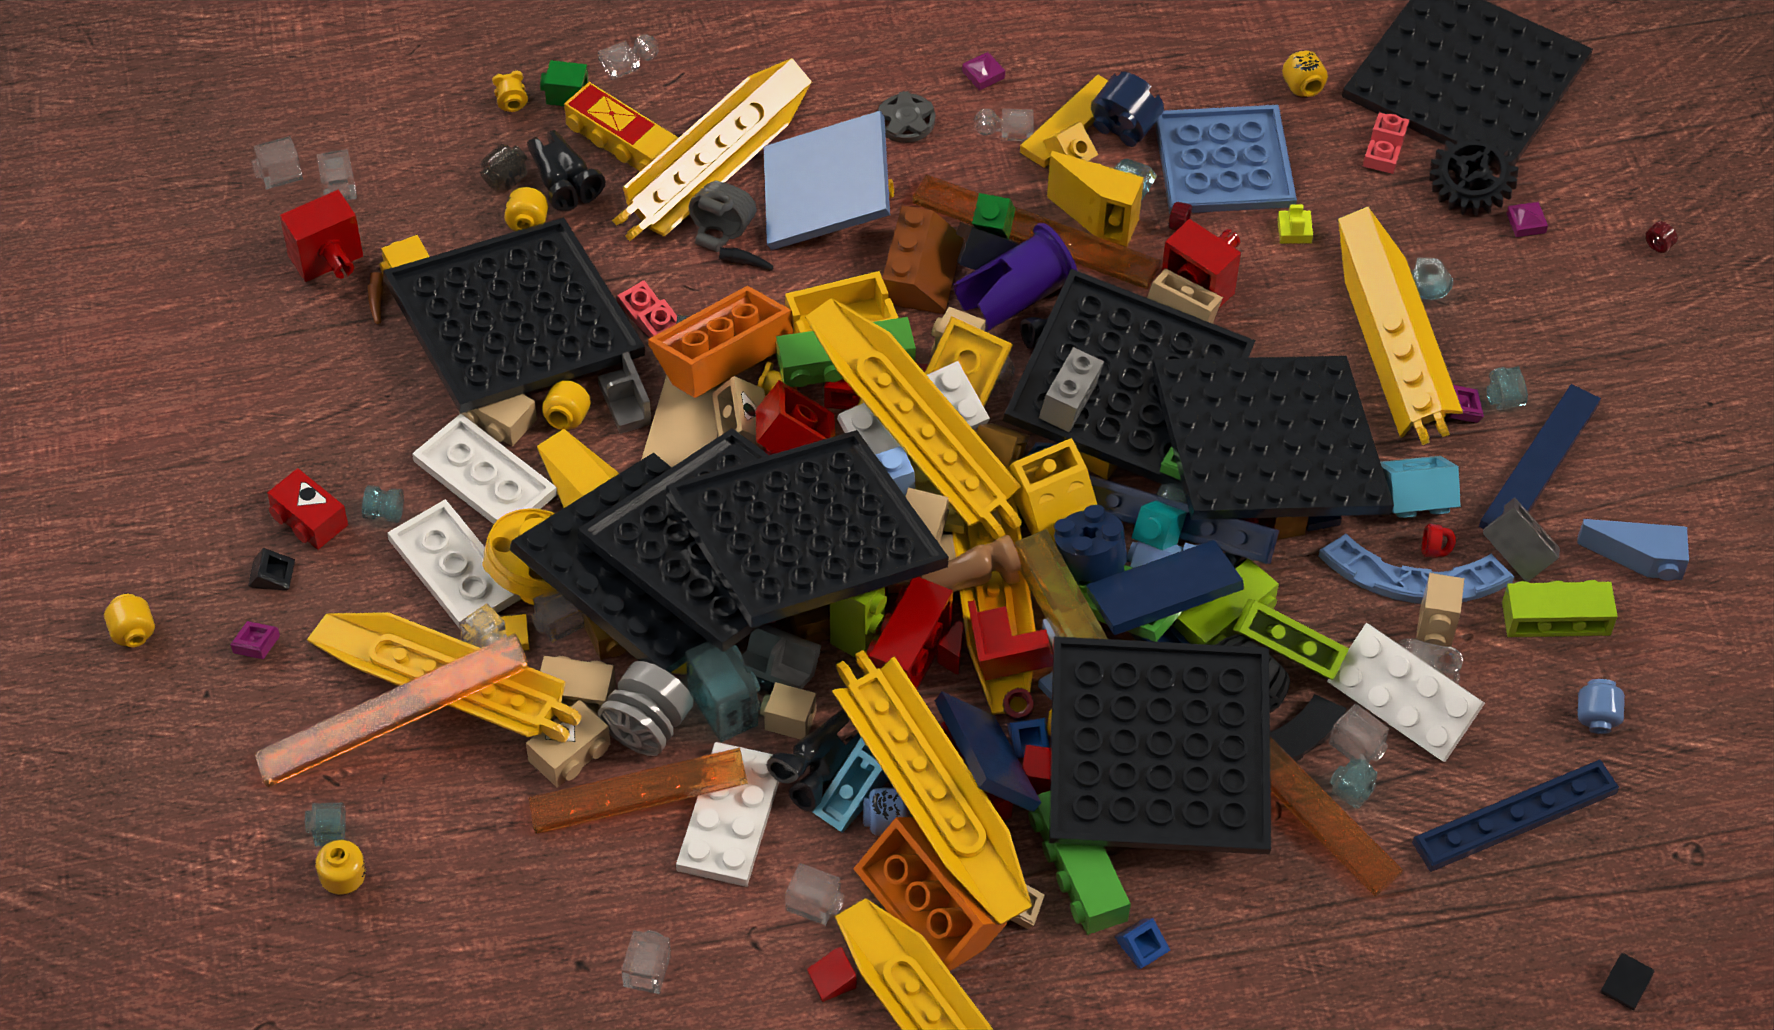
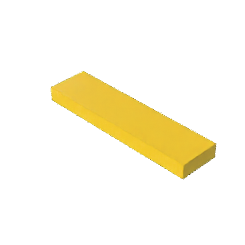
[1020,75,1108,168]

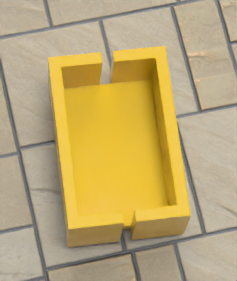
[785,271,898,334]

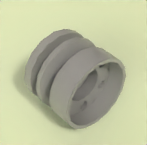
[598,661,693,756]

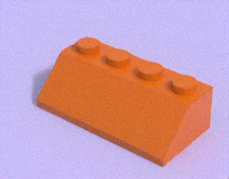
[648,285,793,398]
[853,817,1007,971]

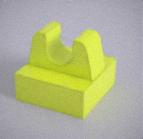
[1277,204,1313,244]

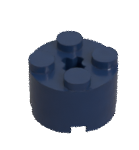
[1091,72,1164,147]
[1054,505,1127,585]

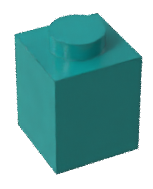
[1131,500,1187,550]

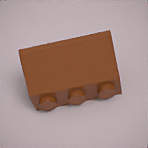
[882,205,964,314]

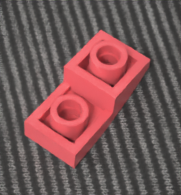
[1363,112,1409,174]
[616,280,681,338]

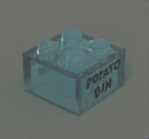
[685,641,761,743]

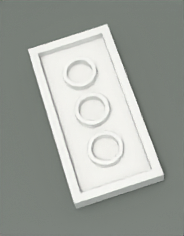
[837,361,990,459]
[412,414,557,524]
[387,499,521,633]
[1327,623,1485,762]
[676,742,779,887]

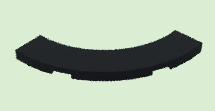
[1270,694,1347,772]

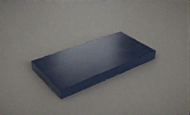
[1086,540,1244,635]
[934,692,1041,812]

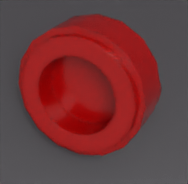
[1421,523,1456,558]

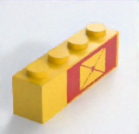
[564,82,678,172]

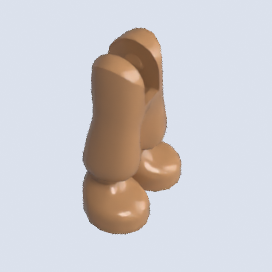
[921,535,1021,592]

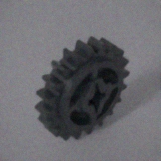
[1429,133,1519,216]

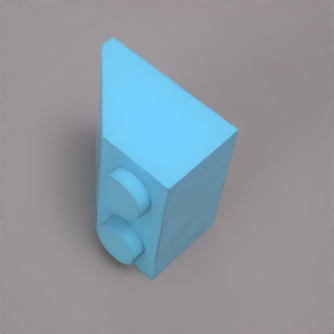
[1380,456,1461,517]

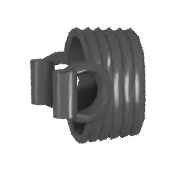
[689,180,757,252]

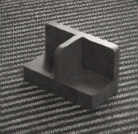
[598,352,652,434]
[1483,497,1560,582]
[736,624,821,689]

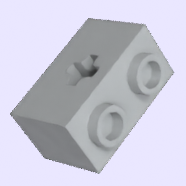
[1039,347,1104,432]

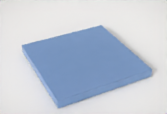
[1155,105,1297,213]
[764,111,890,250]

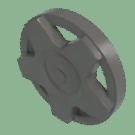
[878,91,935,143]

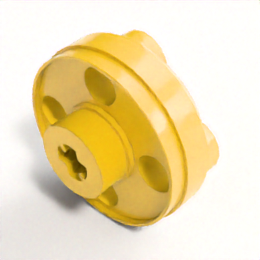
[482,508,562,605]

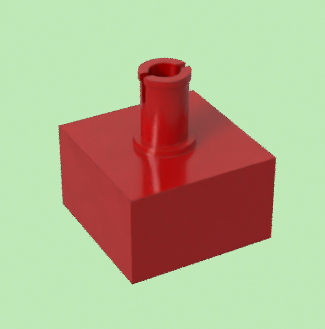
[279,189,364,282]
[1161,219,1241,308]
[756,380,835,455]

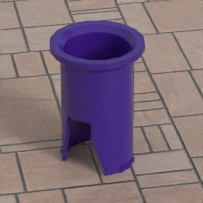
[953,223,1078,332]

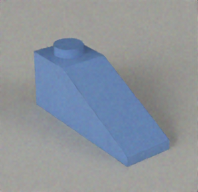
[1577,519,1689,581]

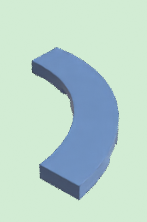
[1318,534,1514,604]

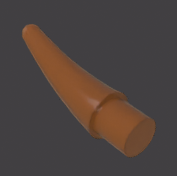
[368,272,384,325]

